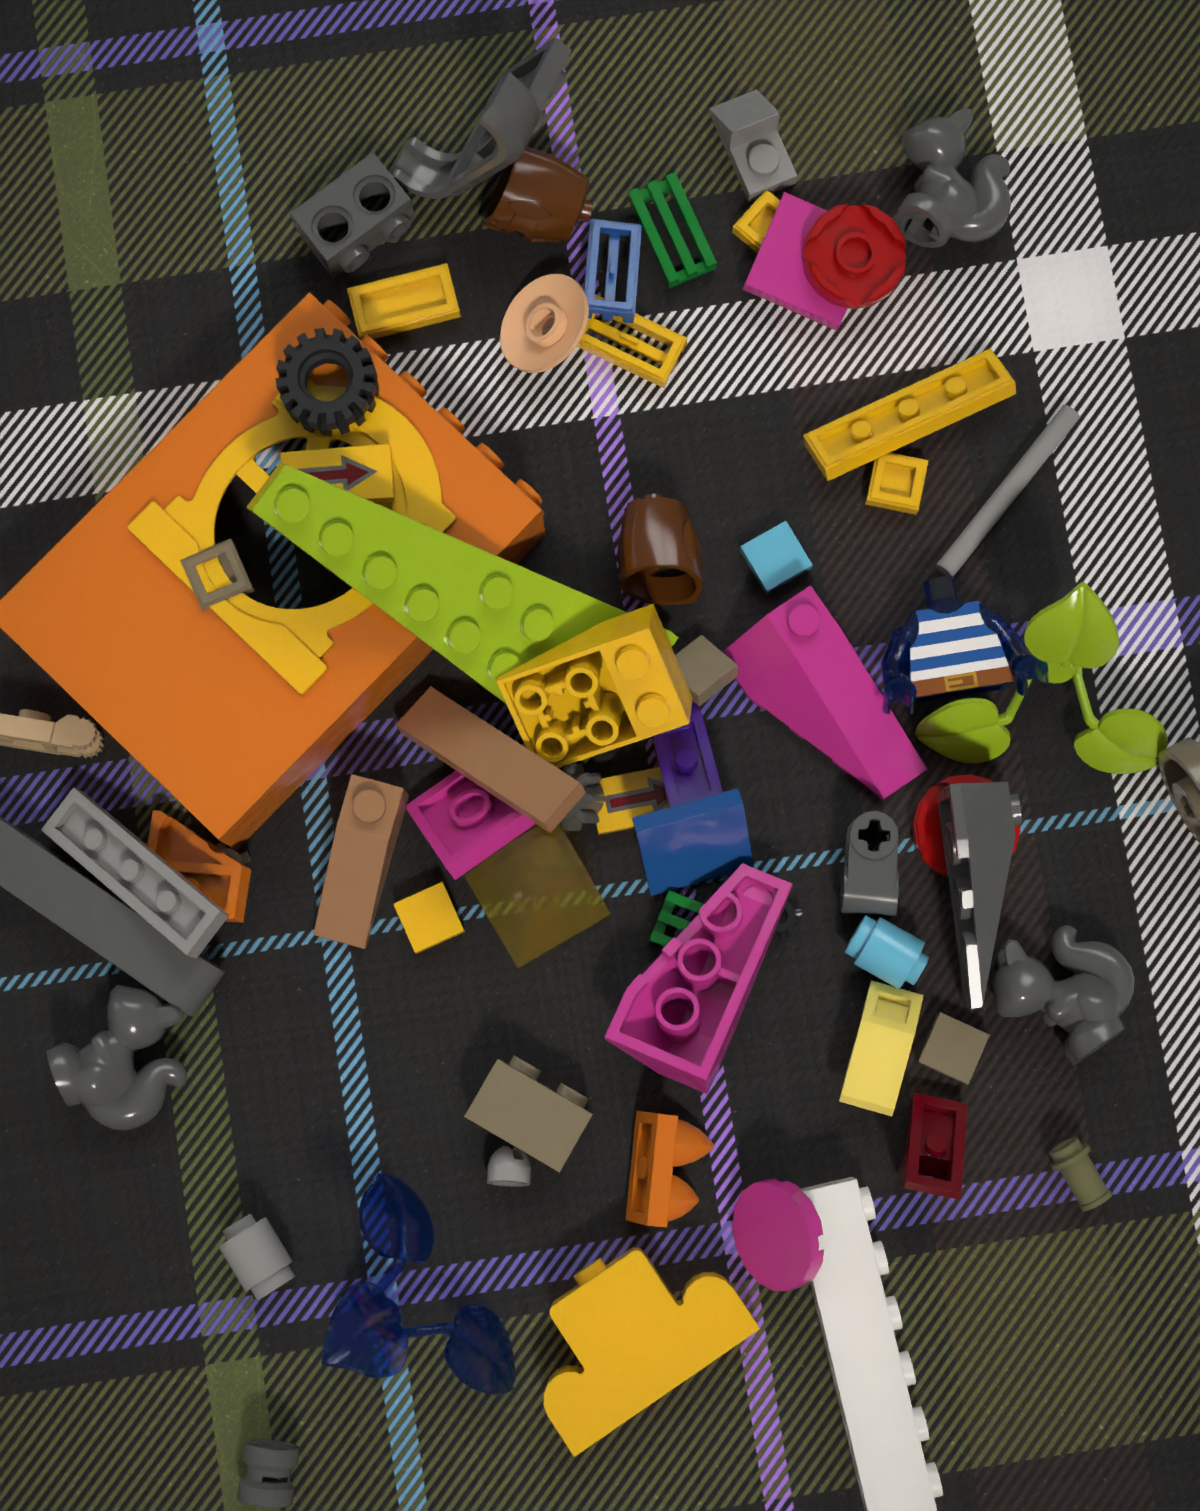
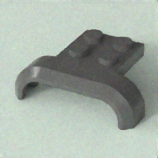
[389,37,572,199]

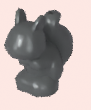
[892,108,1011,248]
[992,925,1135,1066]
[46,985,187,1131]

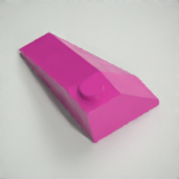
[723,585,927,800]
[605,863,793,1094]

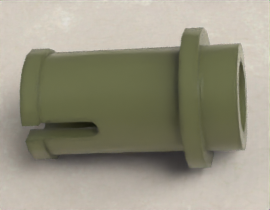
[1049,1137,1112,1212]

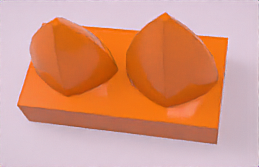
[625,1111,715,1227]

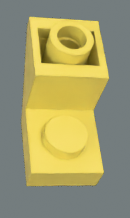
[839,980,924,1117]

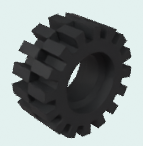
[275,328,379,436]

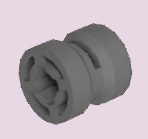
[237,1439,300,1508]

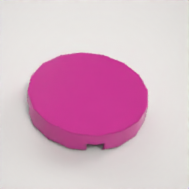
[732,1178,824,1291]

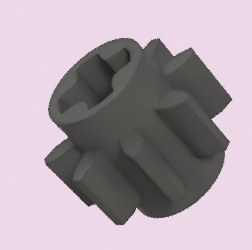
[561,764,608,831]

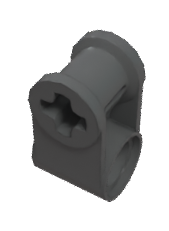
[840,811,899,916]

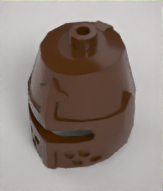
[481,147,594,243]
[617,494,703,605]

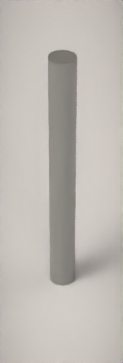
[936,405,1080,578]

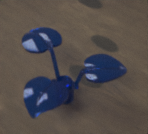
[322,1173,516,1395]

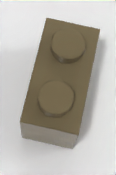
[464,1055,593,1173]

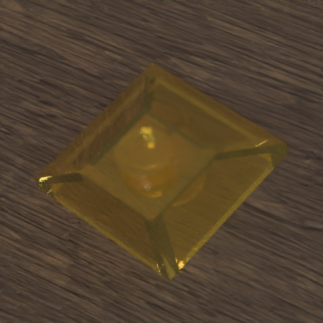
[464,824,610,969]

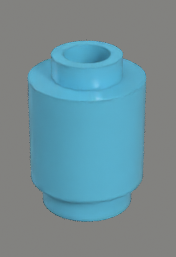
[844,915,929,989]

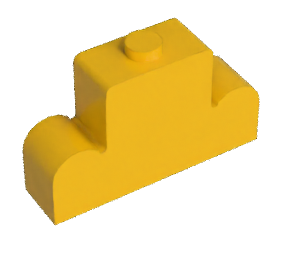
[544,1247,760,1457]

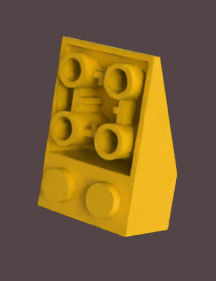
[496,604,693,768]

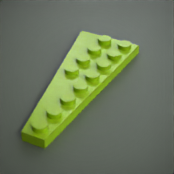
[246,462,679,764]

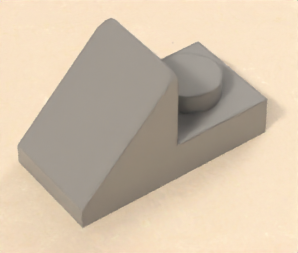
[709,89,797,202]

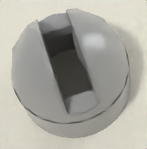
[487,1146,531,1187]

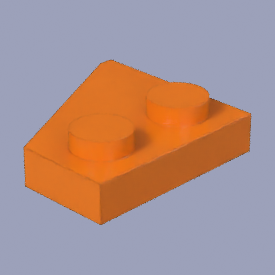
[147,810,251,923]

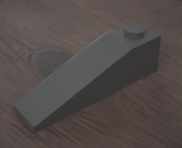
[936,782,1022,1008]

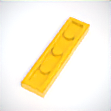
[803,348,1016,481]

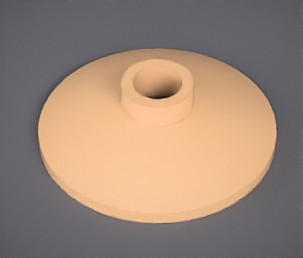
[500,274,589,373]

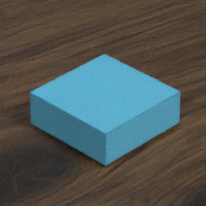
[740,521,813,595]

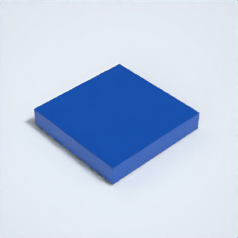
[632,789,754,896]

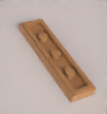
[396,687,586,833]

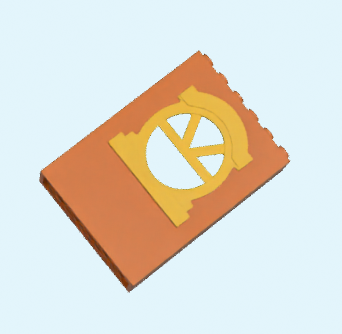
[0,292,546,850]

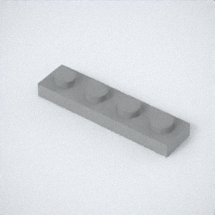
[41,787,229,959]

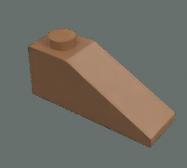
[313,774,409,949]

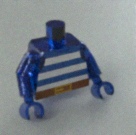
[881,576,1049,714]

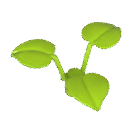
[915,582,1167,774]

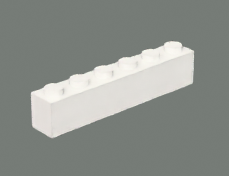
[801,1177,943,1511]

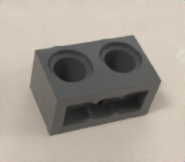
[290,152,415,278]

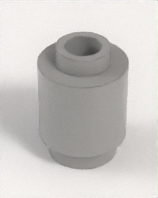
[219,1214,296,1301]

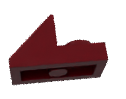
[897,1093,968,1200]

